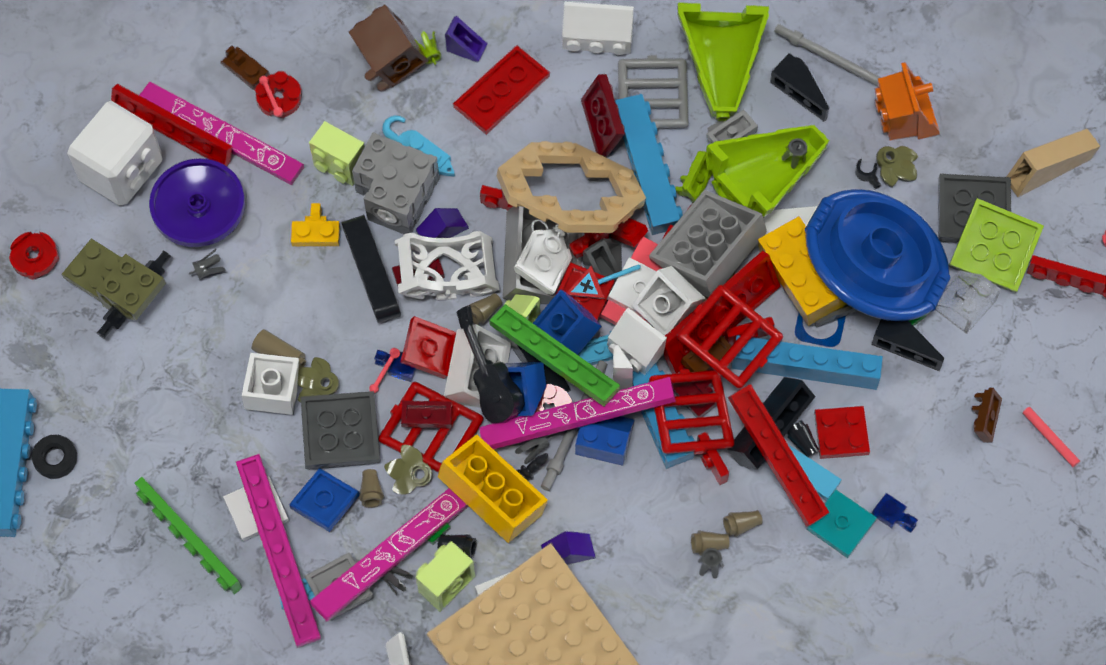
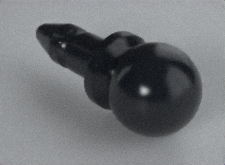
[516,453,548,482]

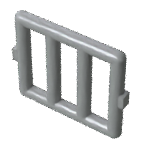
[618,55,689,131]

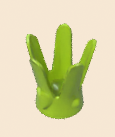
[415,31,441,65]

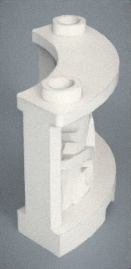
[394,231,499,300]

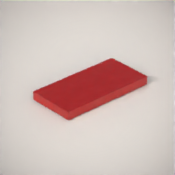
[453,45,550,135]

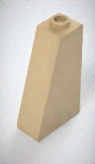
[1006,129,1101,197]

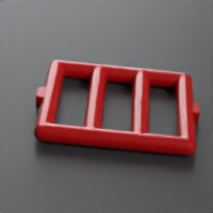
[677,285,783,389]
[649,369,735,455]
[378,382,484,473]

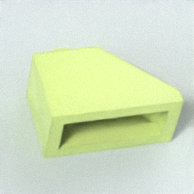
[504,294,540,323]

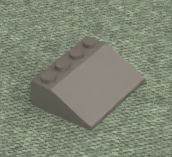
[649,190,767,297]
[503,206,582,304]

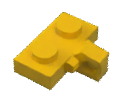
[291,203,340,247]

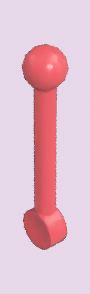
[259,76,283,118]
[369,348,400,393]

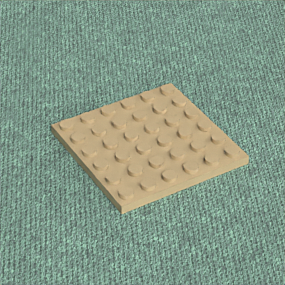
[426,543,639,665]

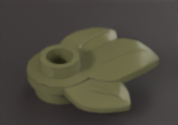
[876,146,918,187]
[298,357,339,402]
[384,445,432,495]

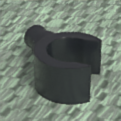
[855,159,881,189]

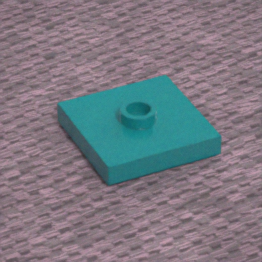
[807,489,877,558]

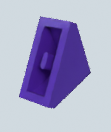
[445,16,488,62]
[416,208,469,238]
[541,531,596,565]

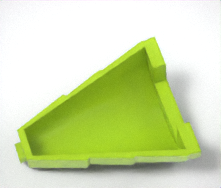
[677,3,769,121]
[706,125,829,218]

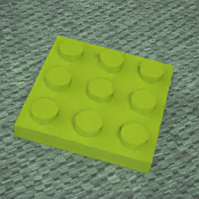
[949,198,1044,293]

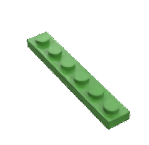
[489,304,620,406]
[134,477,242,595]

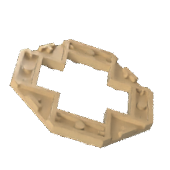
[496,141,646,233]

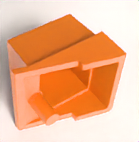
[874,62,940,140]

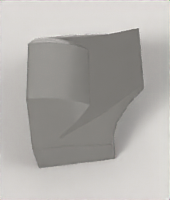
[706,110,758,143]

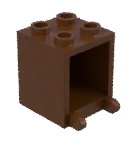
[348,4,429,91]

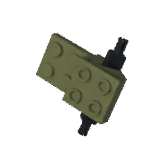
[62,238,171,339]

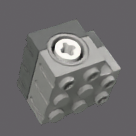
[352,132,440,234]

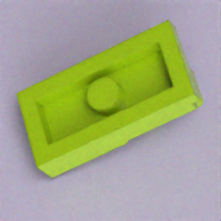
[675,151,712,203]

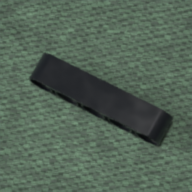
[341,215,401,323]

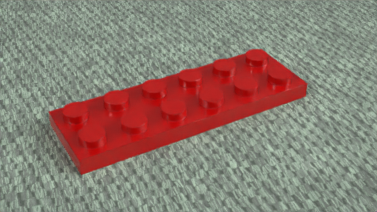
[663,250,781,374]

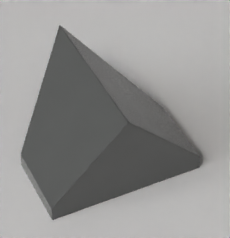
[583,238,622,286]

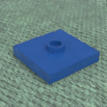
[289,468,360,532]

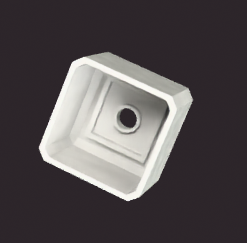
[67,101,163,205]

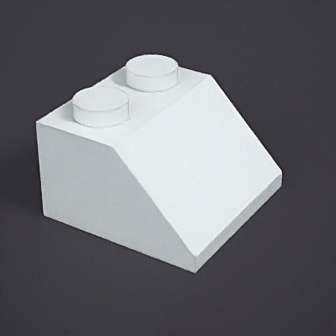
[632,266,705,336]
[607,307,667,375]
[242,353,299,415]

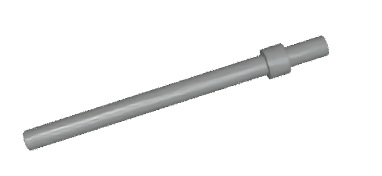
[774,24,881,86]
[541,360,608,491]

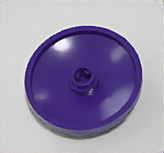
[149,158,245,247]

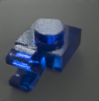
[374,350,416,382]
[872,493,918,533]

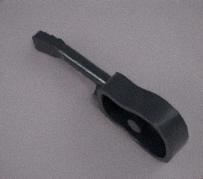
[457,305,524,423]

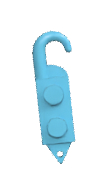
[382,115,455,177]

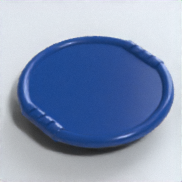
[805,189,951,321]

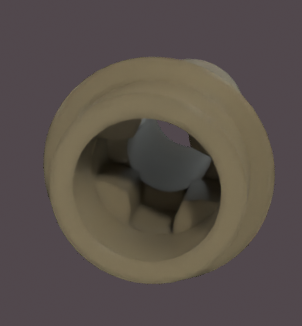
[469,293,502,325]
[359,469,384,508]
[723,510,762,537]
[691,530,729,556]

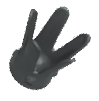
[782,138,807,168]
[189,249,226,280]
[513,435,549,464]
[698,548,724,579]
[380,566,413,595]

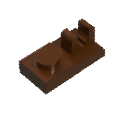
[221,45,269,90]
[680,335,731,372]
[972,387,1002,443]

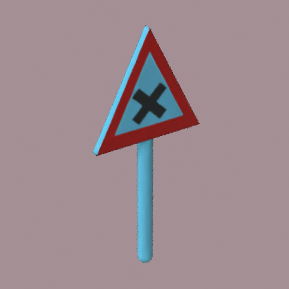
[566,264,641,299]

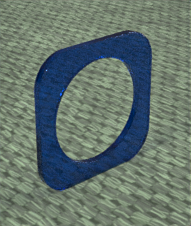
[794,312,846,347]

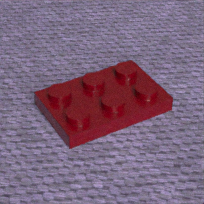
[581,74,625,158]

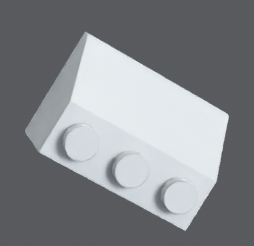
[562,2,634,55]
[444,324,511,408]

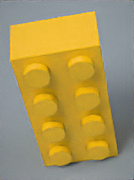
[758,216,847,326]
[437,434,548,543]

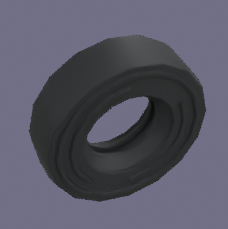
[32,435,77,479]

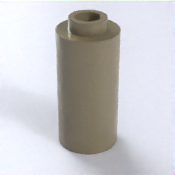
[251,329,306,369]

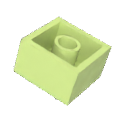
[309,121,365,186]
[415,541,475,612]

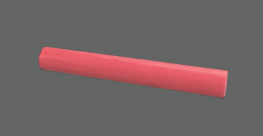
[1023,407,1080,467]

